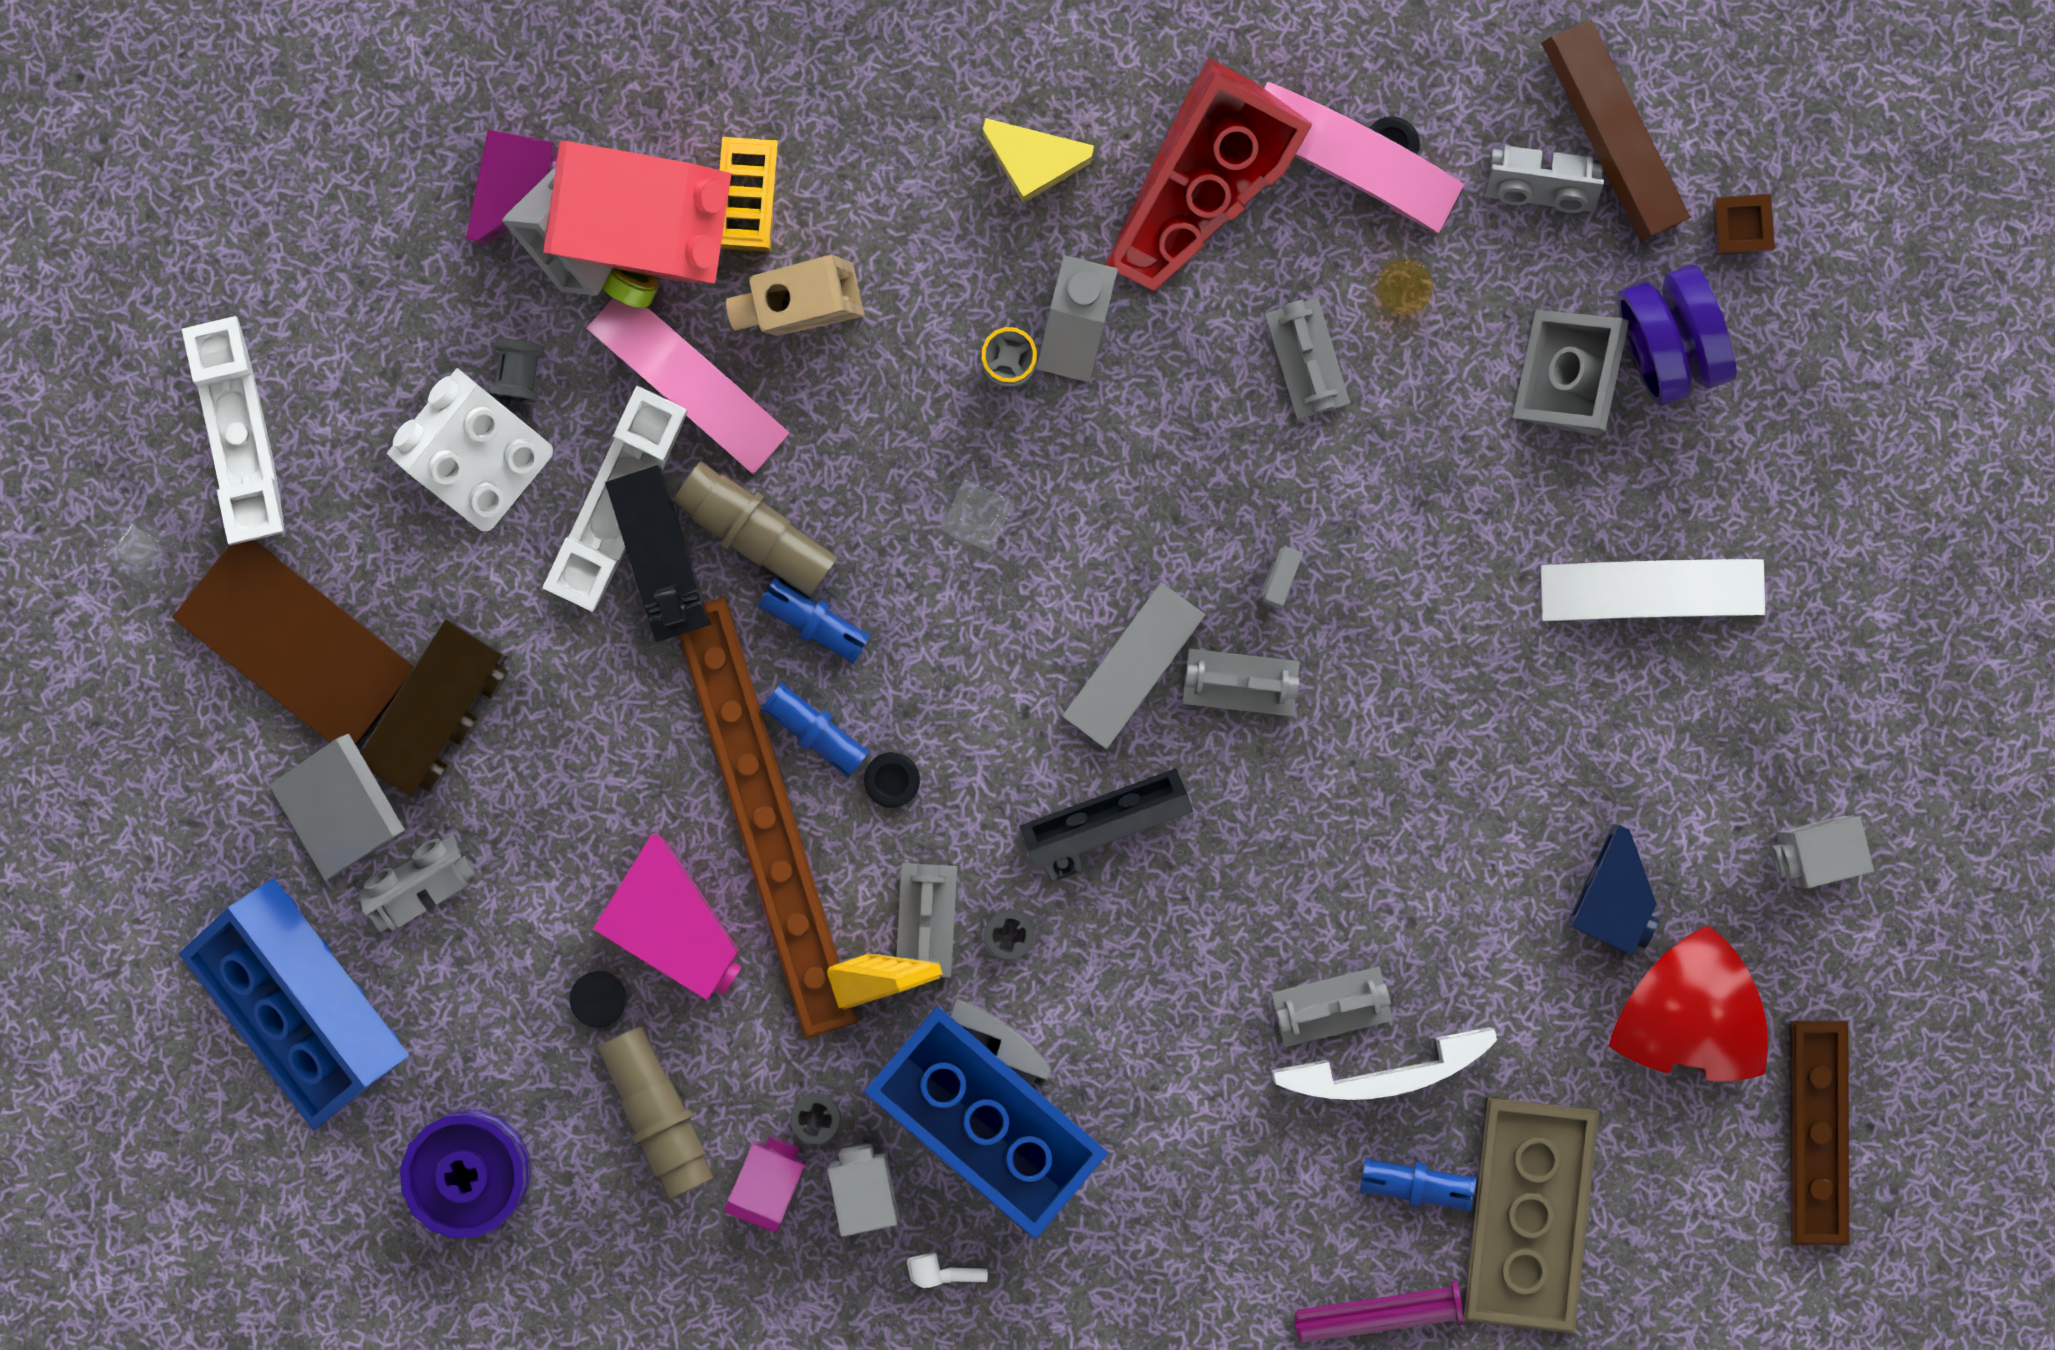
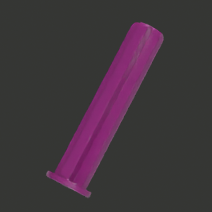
[1294,1280,1464,1343]

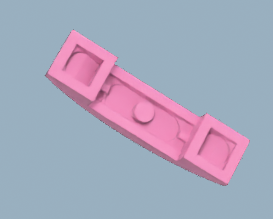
[1264,82,1464,234]
[586,298,790,475]

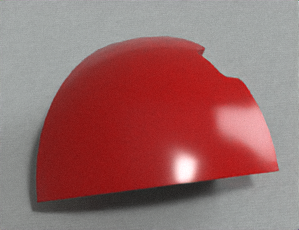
[1608,925,1768,1082]

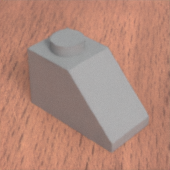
[1036,255,1118,383]

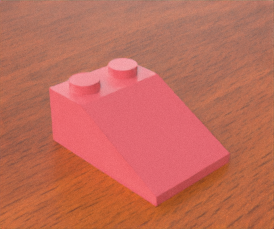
[543,141,732,284]

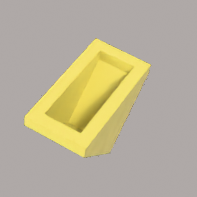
[983,118,1094,203]

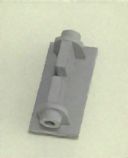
[1485,145,1604,213]
[1265,297,1350,420]
[1182,649,1300,717]
[358,834,476,933]
[896,863,957,978]
[1271,966,1393,1047]

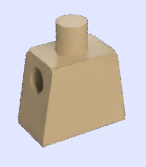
[726,255,865,336]

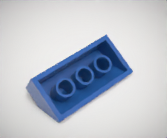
[178,878,410,1131]
[862,1006,1109,1239]

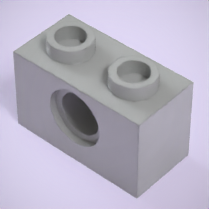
[1772,816,1875,888]
[828,1143,900,1237]

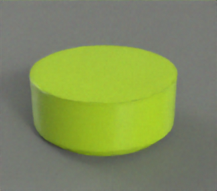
[602,268,659,308]

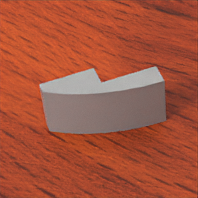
[950,998,1051,1085]

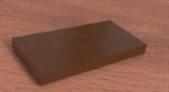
[172,540,415,747]

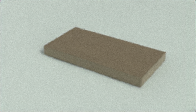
[1463,1097,1599,1333]

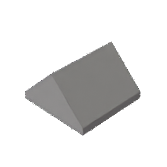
[1512,310,1629,436]

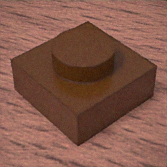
[1712,194,1775,256]

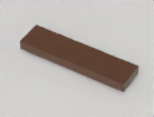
[1541,19,1691,242]
[1790,1020,1849,1245]

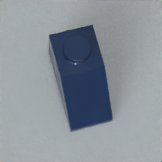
[1566,824,1659,955]

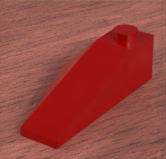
[1105,58,1312,291]

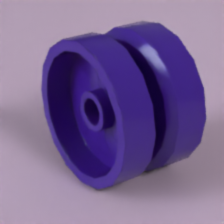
[1617,264,1737,406]
[400,1110,531,1239]

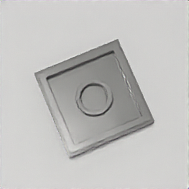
[269,733,405,881]

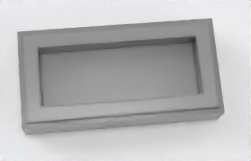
[1258,546,1303,610]

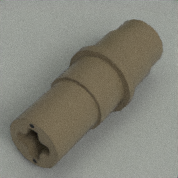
[672,461,838,598]
[597,1026,714,1200]

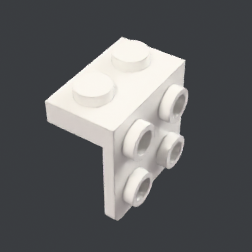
[386,368,553,531]

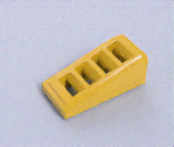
[719,137,778,252]
[827,954,943,1010]

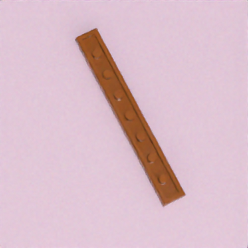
[679,597,858,1039]

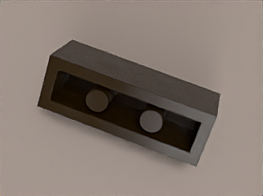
[360,619,509,797]

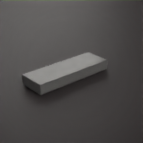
[1062,582,1206,750]

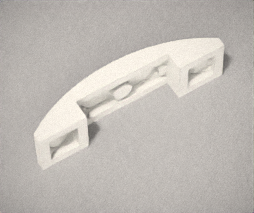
[182,316,285,545]
[542,386,688,612]
[1540,559,1765,621]
[1271,1027,1497,1100]

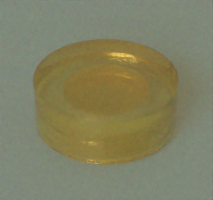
[1376,259,1433,316]

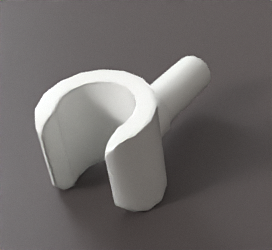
[907,1253,988,1288]

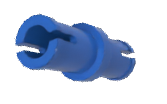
[757,577,871,665]
[760,682,870,779]
[1360,1157,1476,1212]

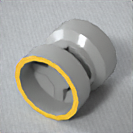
[981,327,1037,387]

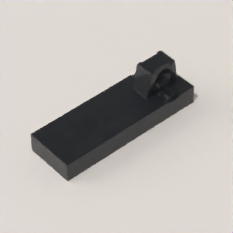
[605,465,711,642]
[1019,768,1193,882]

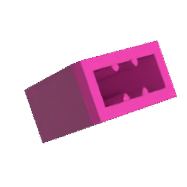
[593,833,742,1000]

